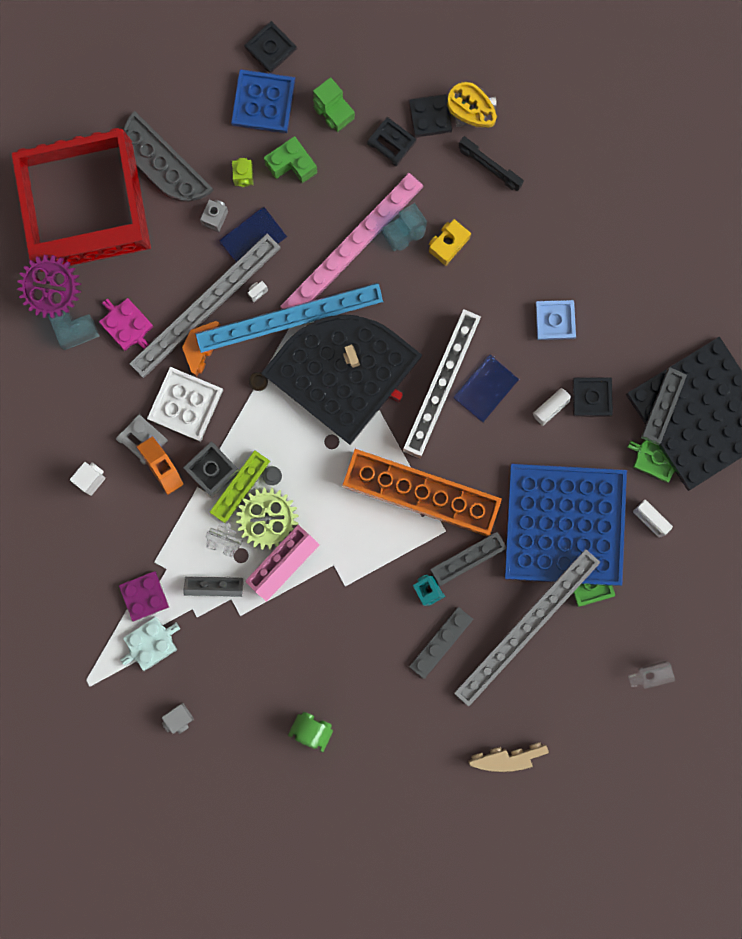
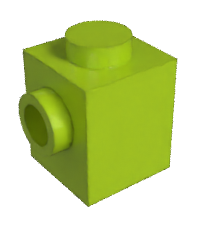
[232,158,253,187]

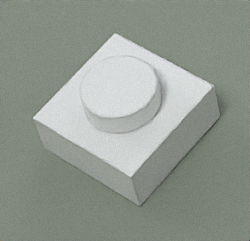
[248,281,268,303]

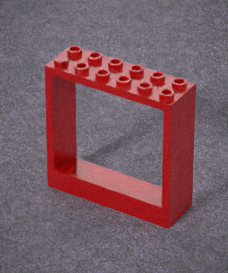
[12,128,151,272]

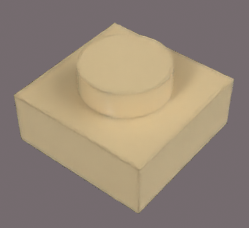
[343,345,360,368]

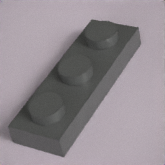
[183,577,244,597]

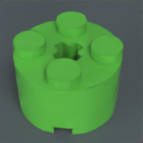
[288,712,333,753]

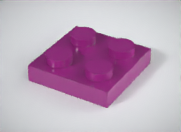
[119,571,170,622]

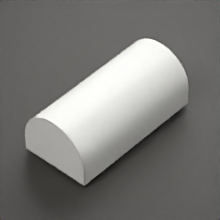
[533,388,571,426]
[633,499,673,538]

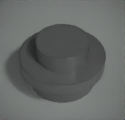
[263,466,282,486]

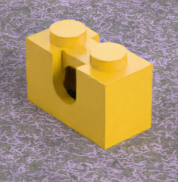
[429,219,471,266]

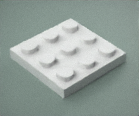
[147,367,223,442]

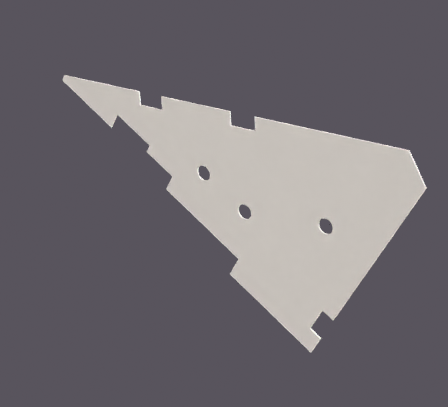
[86,321,446,686]

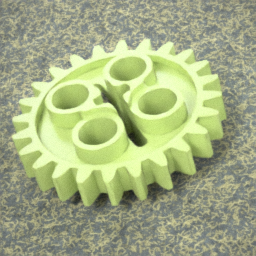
[236,488,299,550]

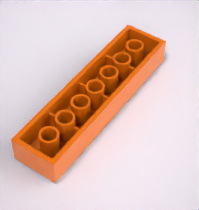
[342,449,502,537]

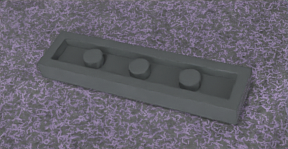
[641,367,687,445]
[430,532,507,586]
[409,607,473,679]

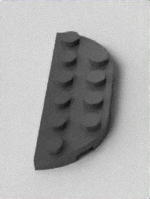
[124,111,213,201]

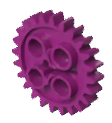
[17,255,81,318]

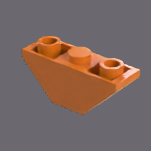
[182,321,221,377]
[136,436,184,495]

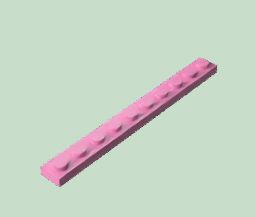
[280,173,423,309]

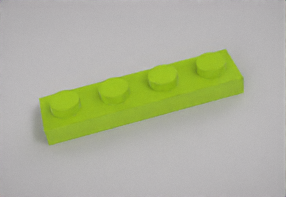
[210,450,271,524]

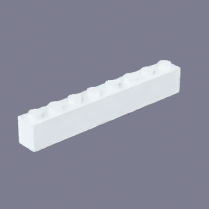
[403,309,481,459]

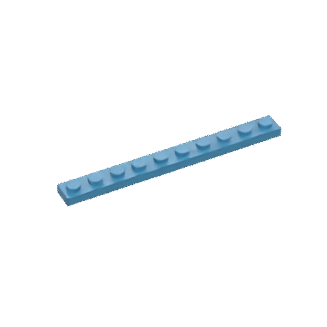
[195,283,383,353]

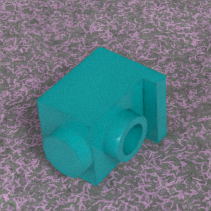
[413,575,445,606]

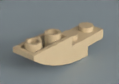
[468,742,549,772]

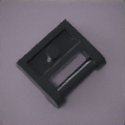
[367,117,417,167]

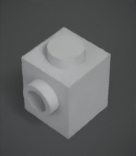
[200,200,228,232]
[162,703,194,734]

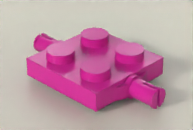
[99,298,153,351]

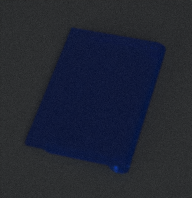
[219,207,287,263]
[454,355,519,422]

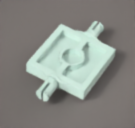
[120,617,180,671]

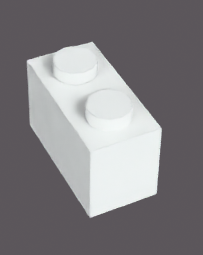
[70,462,106,496]

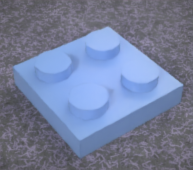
[535,300,576,340]

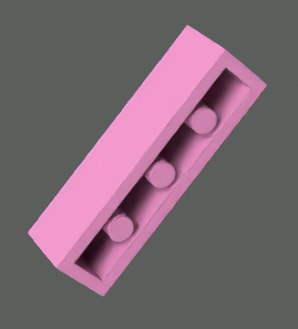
[245,525,319,602]

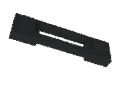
[458,136,524,192]

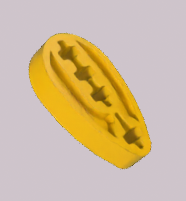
[447,82,497,128]

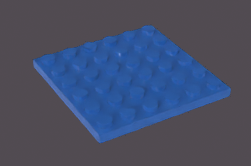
[505,464,627,586]

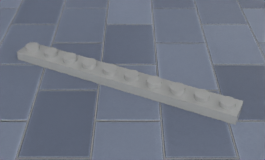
[130,234,281,378]
[454,549,601,706]

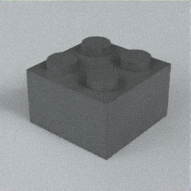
[184,441,239,497]

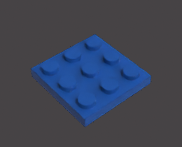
[231,70,295,133]

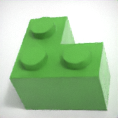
[313,77,355,132]
[264,136,317,183]

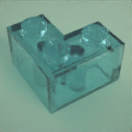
[382,203,427,252]
[48,310,100,350]

